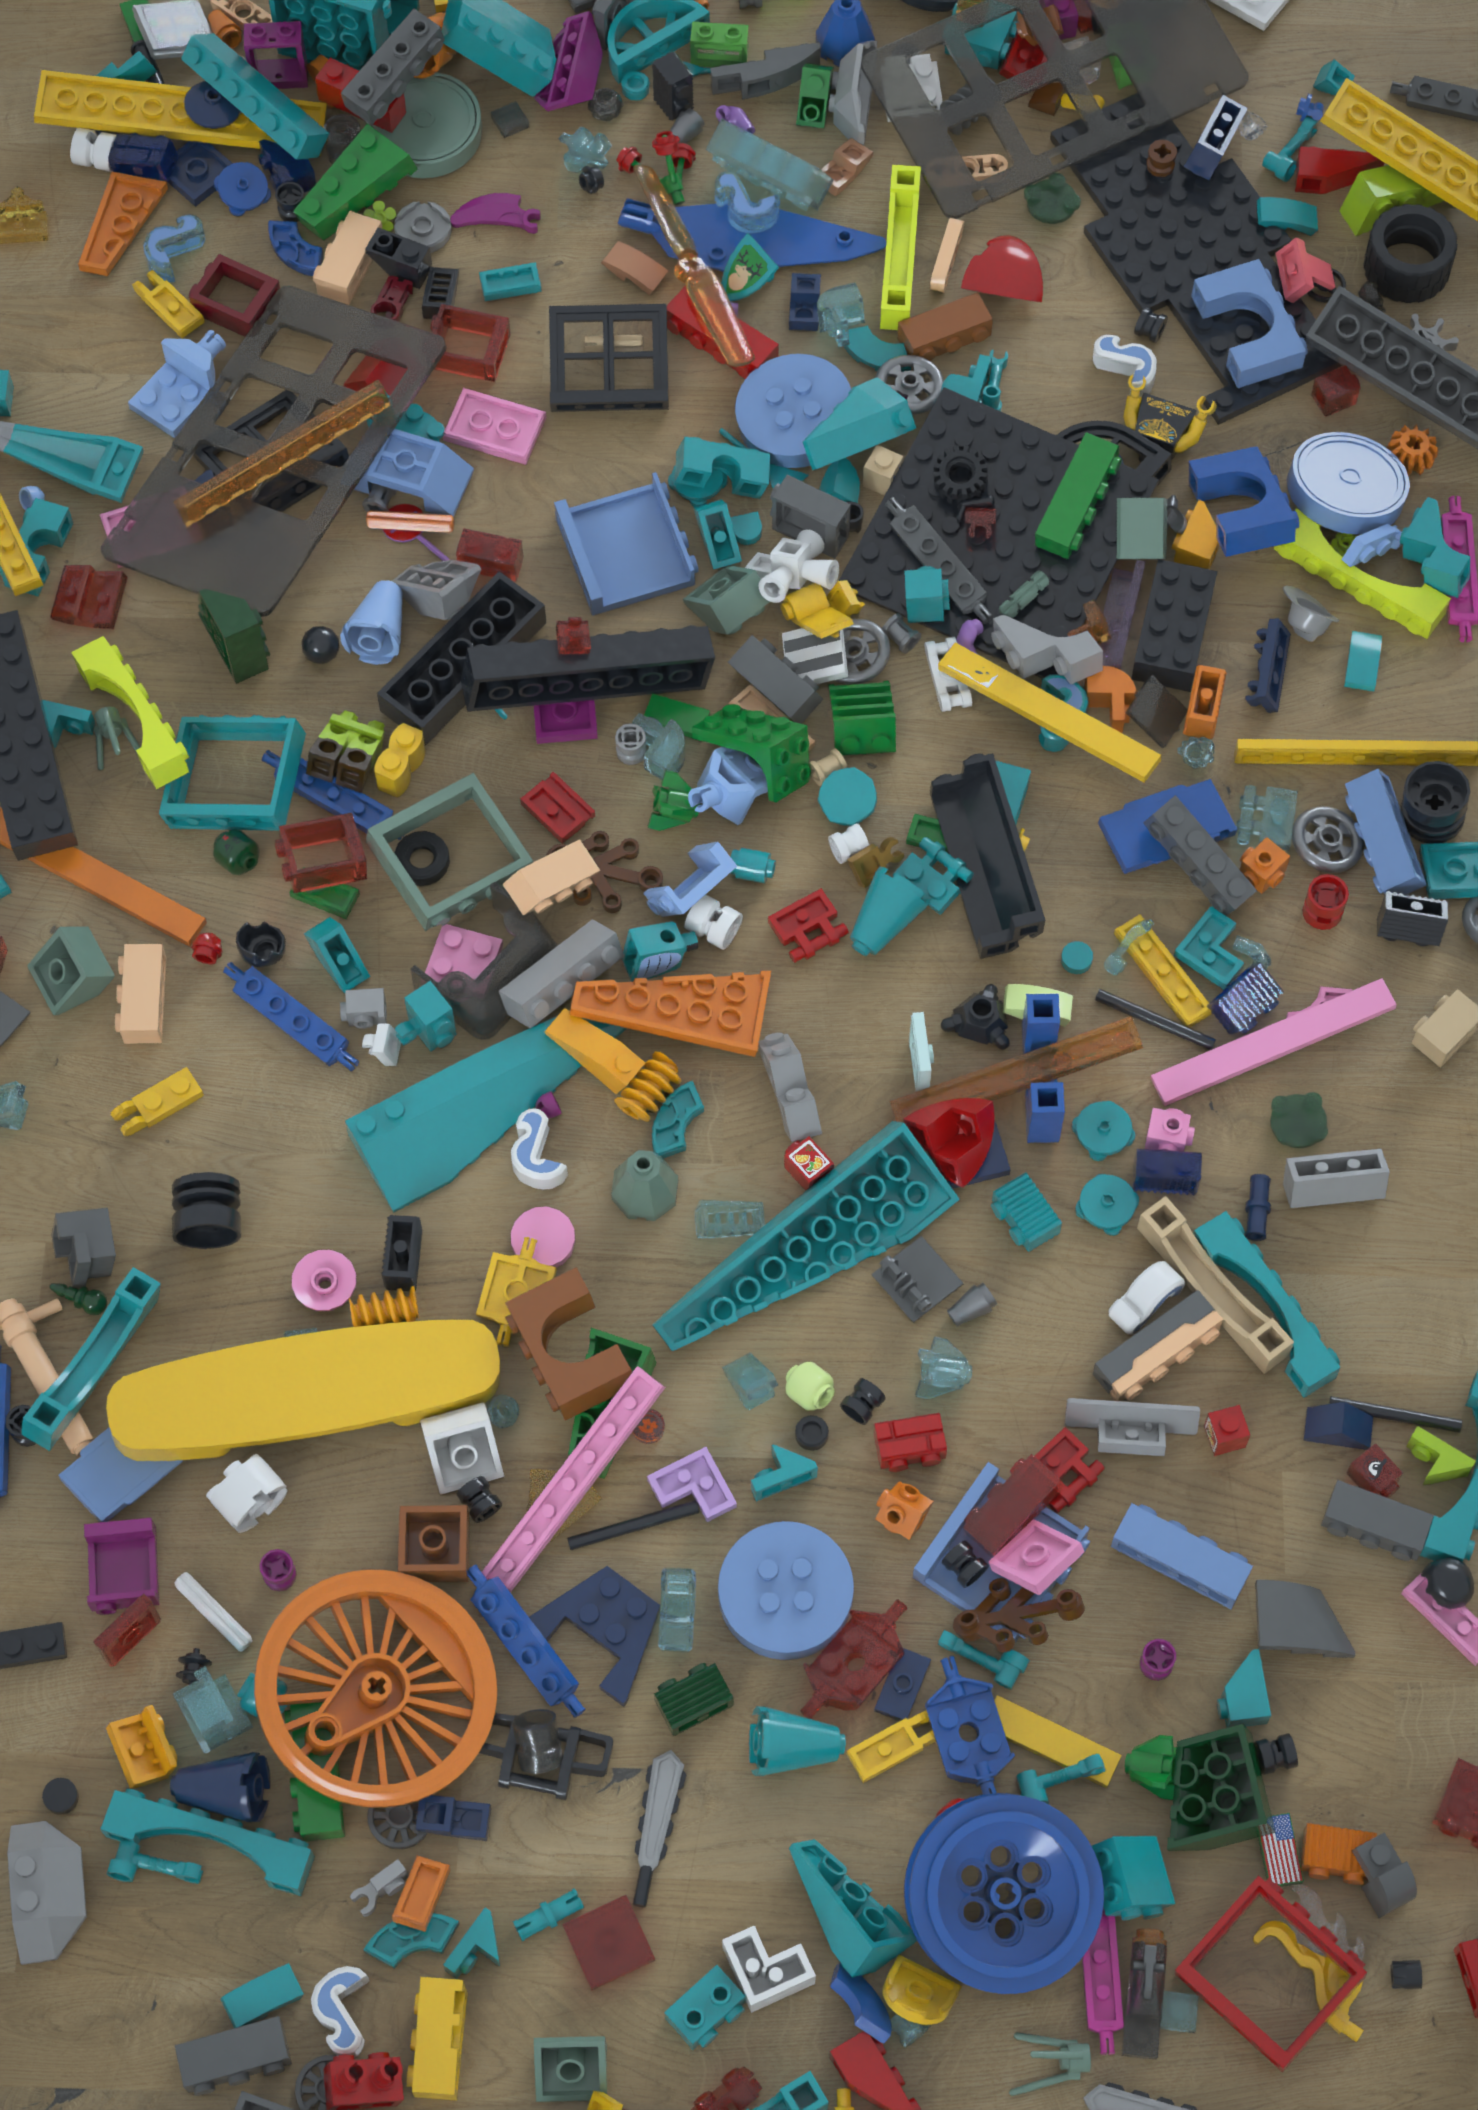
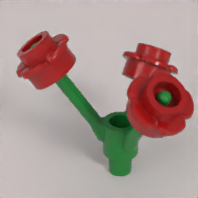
[616,131,696,205]

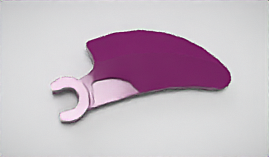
[450,193,541,234]

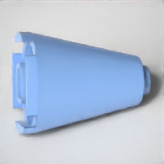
[340,580,403,665]

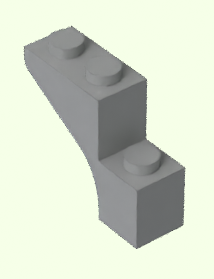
[991,615,1103,685]
[758,1033,822,1142]

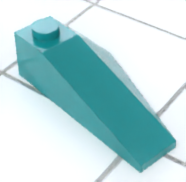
[789,1839,917,1977]

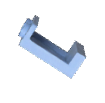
[644,842,737,917]

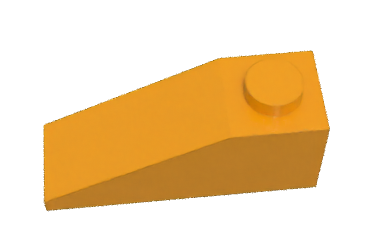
[544,1008,645,1094]

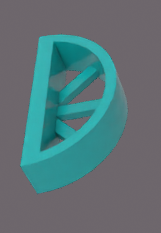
[607,0,710,84]

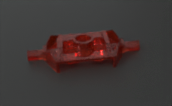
[800,1599,908,1719]

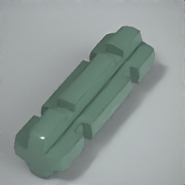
[999,570,1049,618]

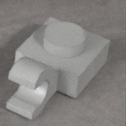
[350,1859,408,1917]

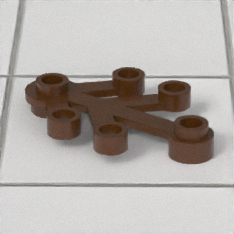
[546,831,663,913]
[953,1578,1085,1652]

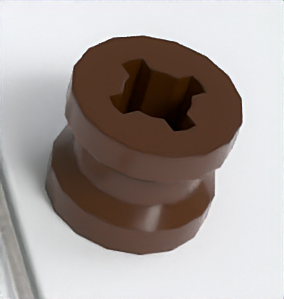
[1146,140,1177,177]

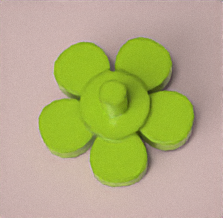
[363,201,397,232]

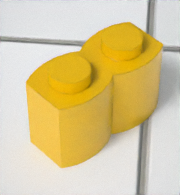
[375,723,425,798]

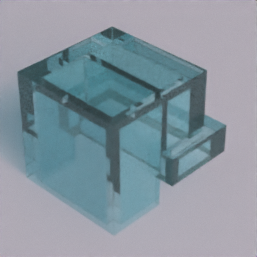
[173,1666,253,1754]

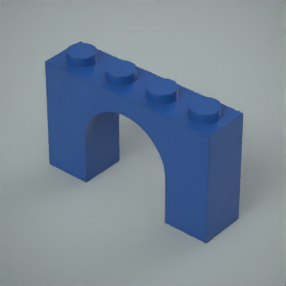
[1189,446,1299,557]
[1022,994,1065,1143]

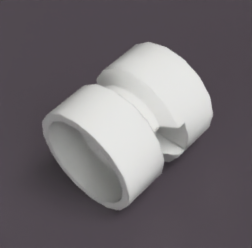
[70,127,121,172]
[684,895,743,950]

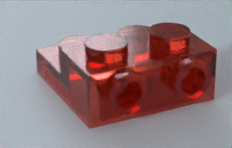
[1432,1758,1478,1849]

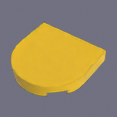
[882,1955,962,2025]

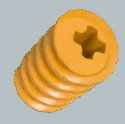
[614,1051,682,1122]
[349,1286,419,1327]

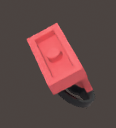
[1275,237,1346,303]

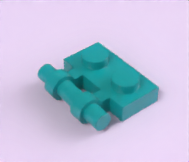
[892,837,974,915]

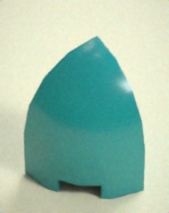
[819,458,860,503]

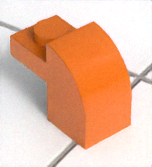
[1085,666,1136,733]

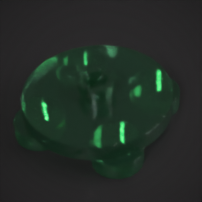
[1024,173,1081,224]
[1270,1092,1328,1148]

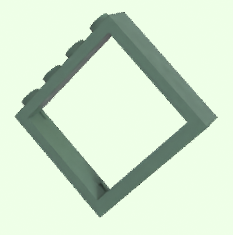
[366,773,533,931]

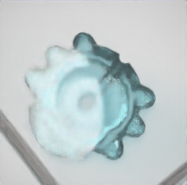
[1177,737,1215,769]

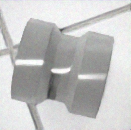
[615,723,647,765]

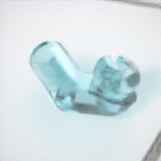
[1232,935,1271,975]

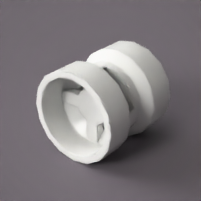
[828,823,869,864]

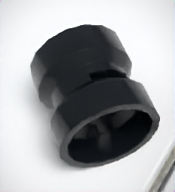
[275,182,305,222]
[840,1378,886,1425]
[5,1405,36,1447]
[457,1476,502,1523]
[941,1540,989,1588]
[1255,1733,1298,1775]

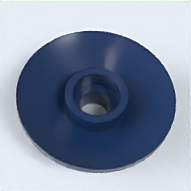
[184,81,241,129]

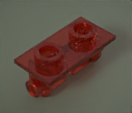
[691,2066,763,2110]

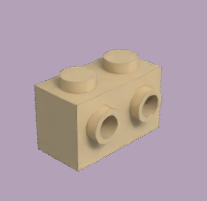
[1411,989,1478,1068]

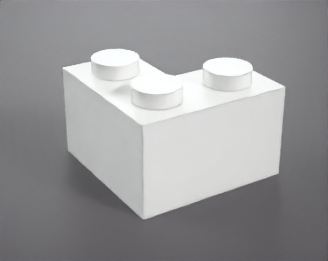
[722,1926,816,2013]

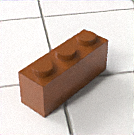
[897,292,993,361]

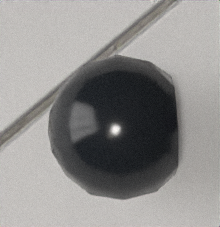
[301,626,340,664]

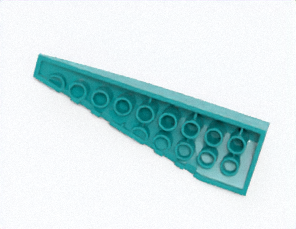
[345,1016,627,1213]
[652,1121,960,1351]

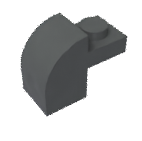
[1352,1832,1417,1918]

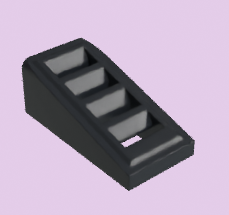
[422,267,459,321]

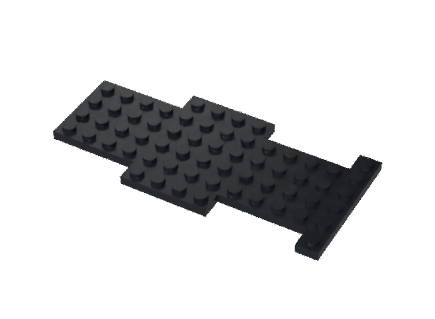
[1050,88,1343,425]

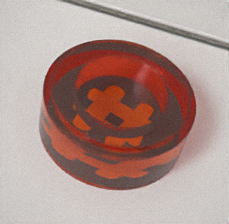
[632,1409,665,1444]

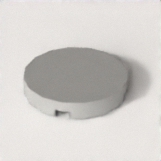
[394,201,452,253]

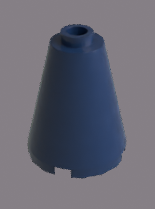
[170,1752,271,1822]

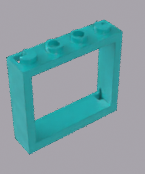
[159,715,306,831]

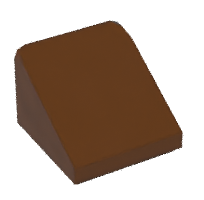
[1028,82,1066,116]

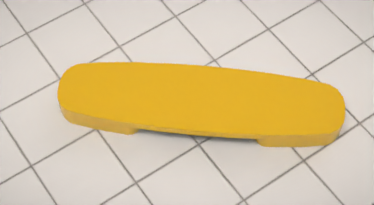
[106,1320,500,1461]

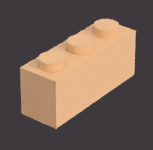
[313,211,382,305]
[503,839,600,915]
[115,944,167,1044]

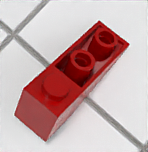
[1295,146,1385,194]
[829,2031,921,2110]

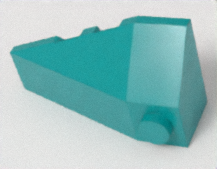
[802,377,916,470]

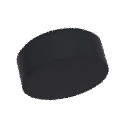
[795,1415,829,1451]
[42,1778,79,1815]

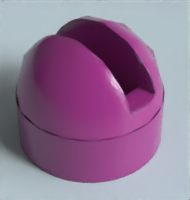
[535,1091,562,1119]

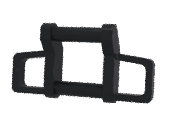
[479,1713,613,1800]

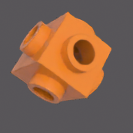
[1239,837,1290,894]
[875,1481,934,1540]

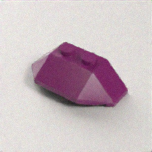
[534,11,603,112]

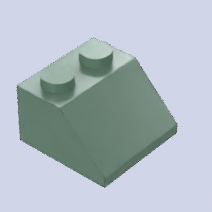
[682,565,770,635]
[27,927,115,1015]

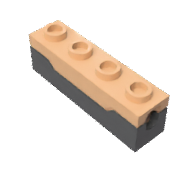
[1093,1290,1223,1401]

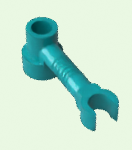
[1262,116,1318,182]
[979,350,1008,411]
[938,1630,1030,1690]
[1016,1754,1106,1804]
[106,1840,203,1884]

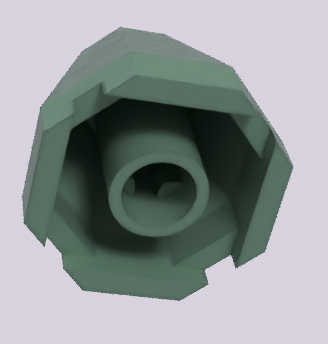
[611,1150,679,1221]

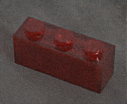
[963,1454,1064,1558]

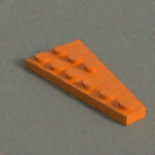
[569,971,771,1057]

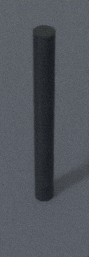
[1095,989,1216,1050]
[1329,1396,1462,1433]
[567,1500,699,1550]

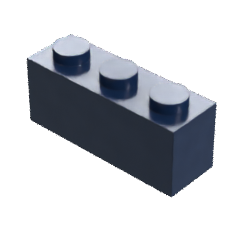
[1184,95,1248,180]

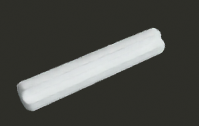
[174,1572,253,1652]

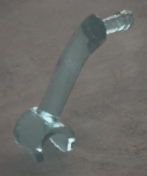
[1104,919,1154,975]

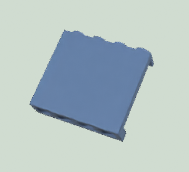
[554,472,699,616]
[913,1462,1090,1643]

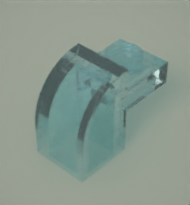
[817,282,865,347]
[632,713,685,780]

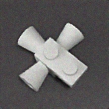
[745,530,839,603]

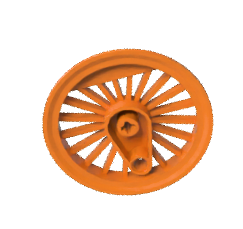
[254,1570,497,1808]

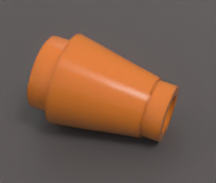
[208,10,242,49]

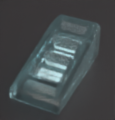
[695,1200,765,1239]

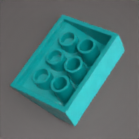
[441,0,556,97]

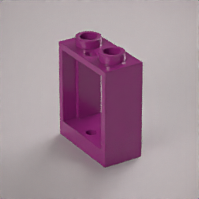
[244,21,308,89]

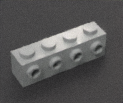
[499,919,624,1029]

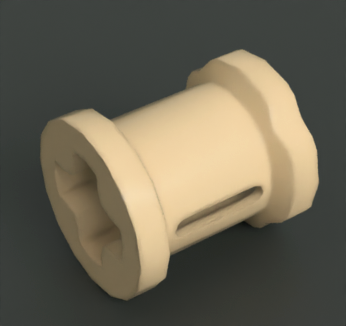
[808,748,848,786]

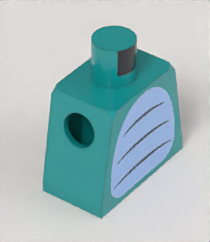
[621,921,698,982]

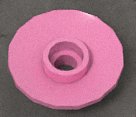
[292,1250,356,1311]

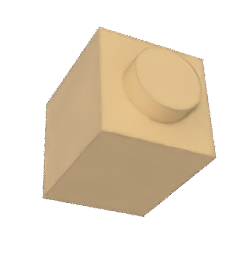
[863,445,904,496]

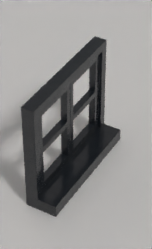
[549,304,669,412]
[191,388,351,529]

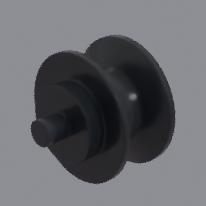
[176,1648,212,1690]

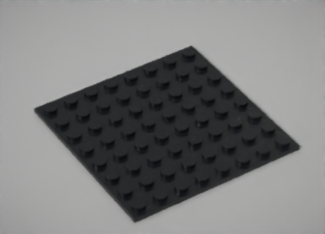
[839,387,1159,679]

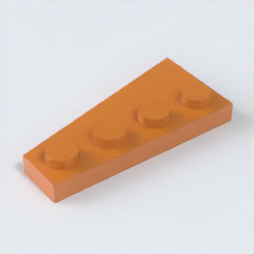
[78,172,168,276]

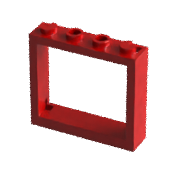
[1175,1875,1367,2073]

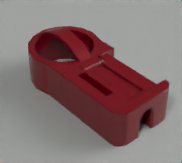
[370,276,413,331]

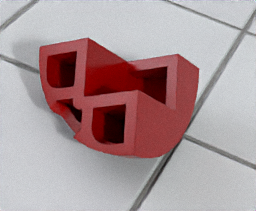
[961,235,1043,302]
[903,1098,995,1187]

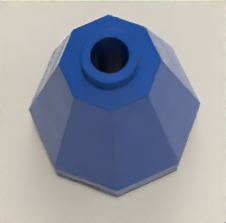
[816,0,875,67]

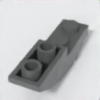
[710,42,821,100]

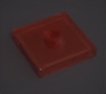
[93,1593,161,1667]
[562,1895,655,1991]

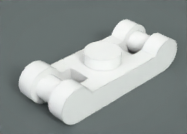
[924,637,972,712]

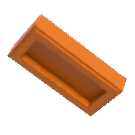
[392,1855,450,1932]

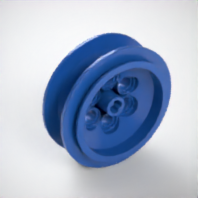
[904,1793,1104,1994]

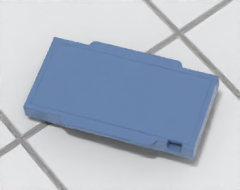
[58,1427,183,1523]

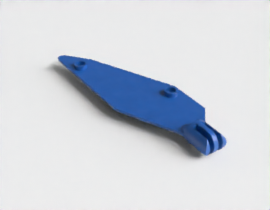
[618,198,887,272]

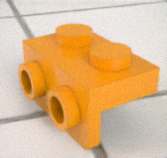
[106,1705,177,1789]

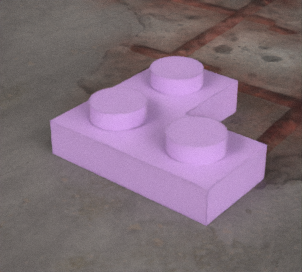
[647,1447,737,1522]

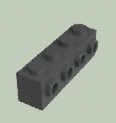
[341,9,444,125]
[1143,795,1257,916]

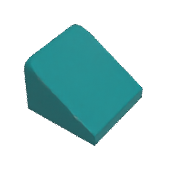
[1313,59,1355,96]

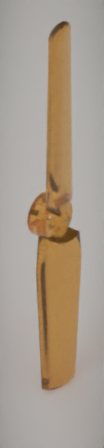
[633,165,755,367]

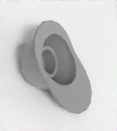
[1283,585,1339,642]

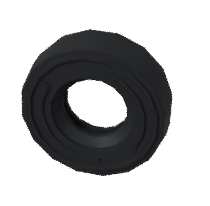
[394,831,450,886]

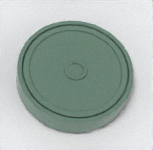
[367,72,482,178]

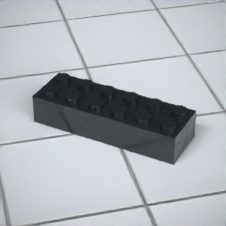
[377,571,546,746]

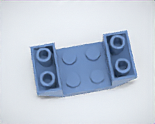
[341,427,474,517]

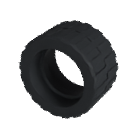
[1363,204,1458,303]

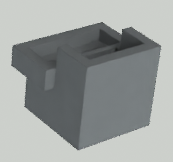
[51,1208,116,1289]

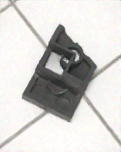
[1255,1580,1355,1658]

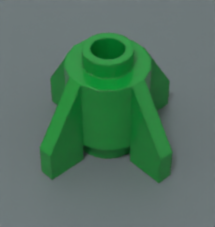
[647,770,701,831]
[1124,1735,1176,1800]

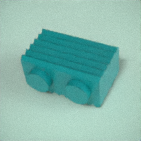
[991,1172,1062,1252]

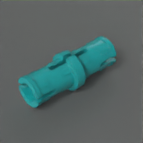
[512,1888,584,1942]

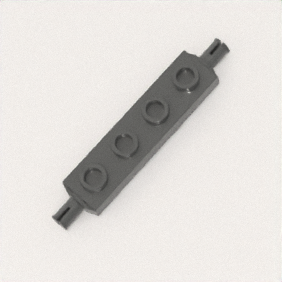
[1390,76,1478,122]
[885,497,993,624]

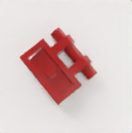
[768,888,849,963]
[1018,1427,1105,1514]

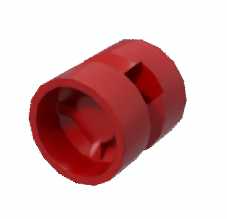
[1302,874,1349,930]

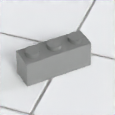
[1283,1149,1390,1208]

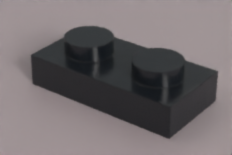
[0,1622,67,1669]

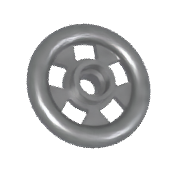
[875,355,944,415]
[834,619,890,685]
[1292,806,1364,873]

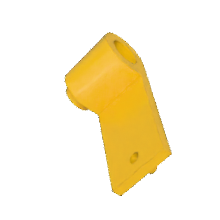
[780,582,854,639]

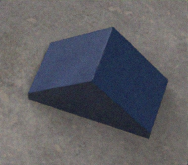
[1303,1402,1373,1450]

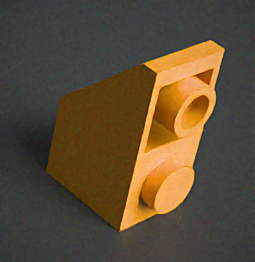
[1171,500,1219,570]

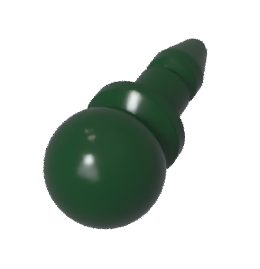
[49,1283,108,1316]

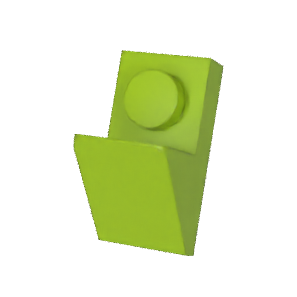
[1406,1426,1476,1485]

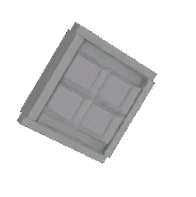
[132,0,212,60]

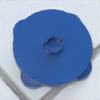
[214,162,271,216]

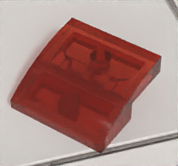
[50,565,128,629]

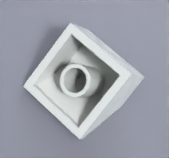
[420,1402,504,1495]

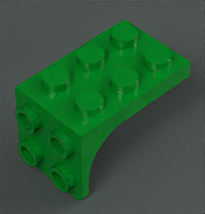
[692,704,811,803]

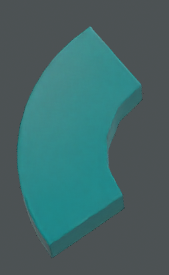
[839,326,911,372]
[652,1080,704,1159]
[363,1913,460,1969]

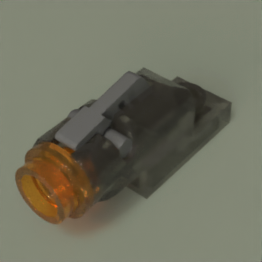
[1121,1928,1167,2060]

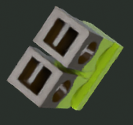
[306,710,385,793]

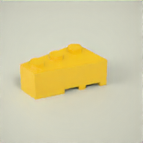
[407,1977,468,2101]

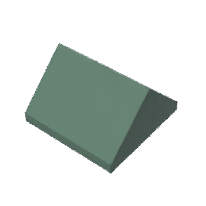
[1116,498,1167,560]
[534,2036,607,2102]

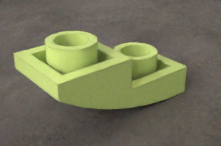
[1003,984,1073,1027]

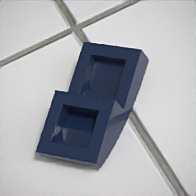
[789,273,821,331]
[415,1795,491,1841]

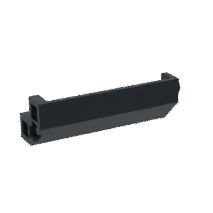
[930,753,1046,959]

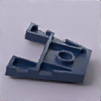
[529,1566,661,1707]

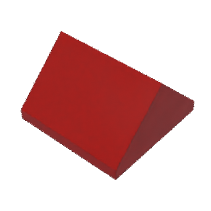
[343,339,425,410]

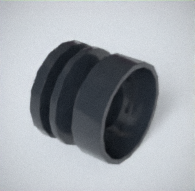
[1401,761,1471,844]
[172,1172,241,1249]

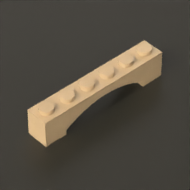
[1137,1196,1294,1374]

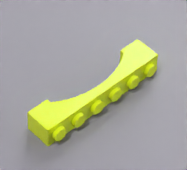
[880,165,921,330]
[1274,508,1451,639]
[71,636,189,789]

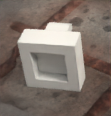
[362,1024,401,1066]

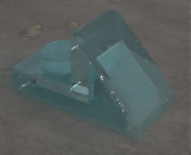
[0,1081,28,1130]
[722,1352,778,1410]

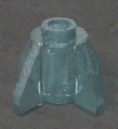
[915,1337,972,1399]

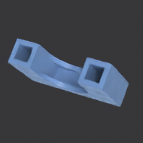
[1191,259,1308,388]

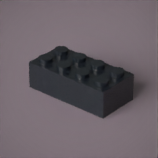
[1131,559,1218,692]

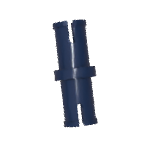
[1245,1174,1271,1241]

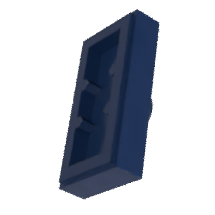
[874,1646,931,1721]

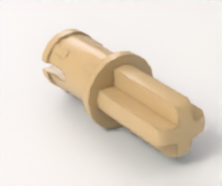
[585,332,644,353]

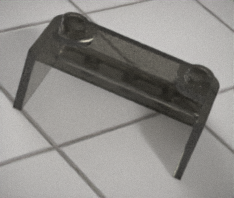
[410,882,558,1040]

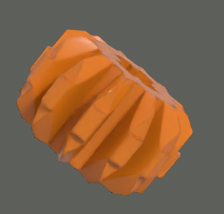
[1387,424,1438,476]

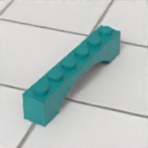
[1193,1211,1341,1398]
[21,1267,161,1451]
[1420,1370,1478,1562]
[100,1788,315,1896]

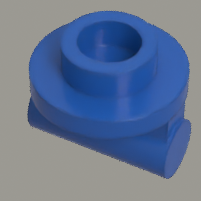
[1296,93,1324,122]

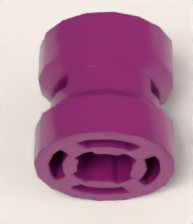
[259,1549,297,1591]
[1139,1639,1176,1681]

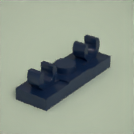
[1245,618,1291,713]

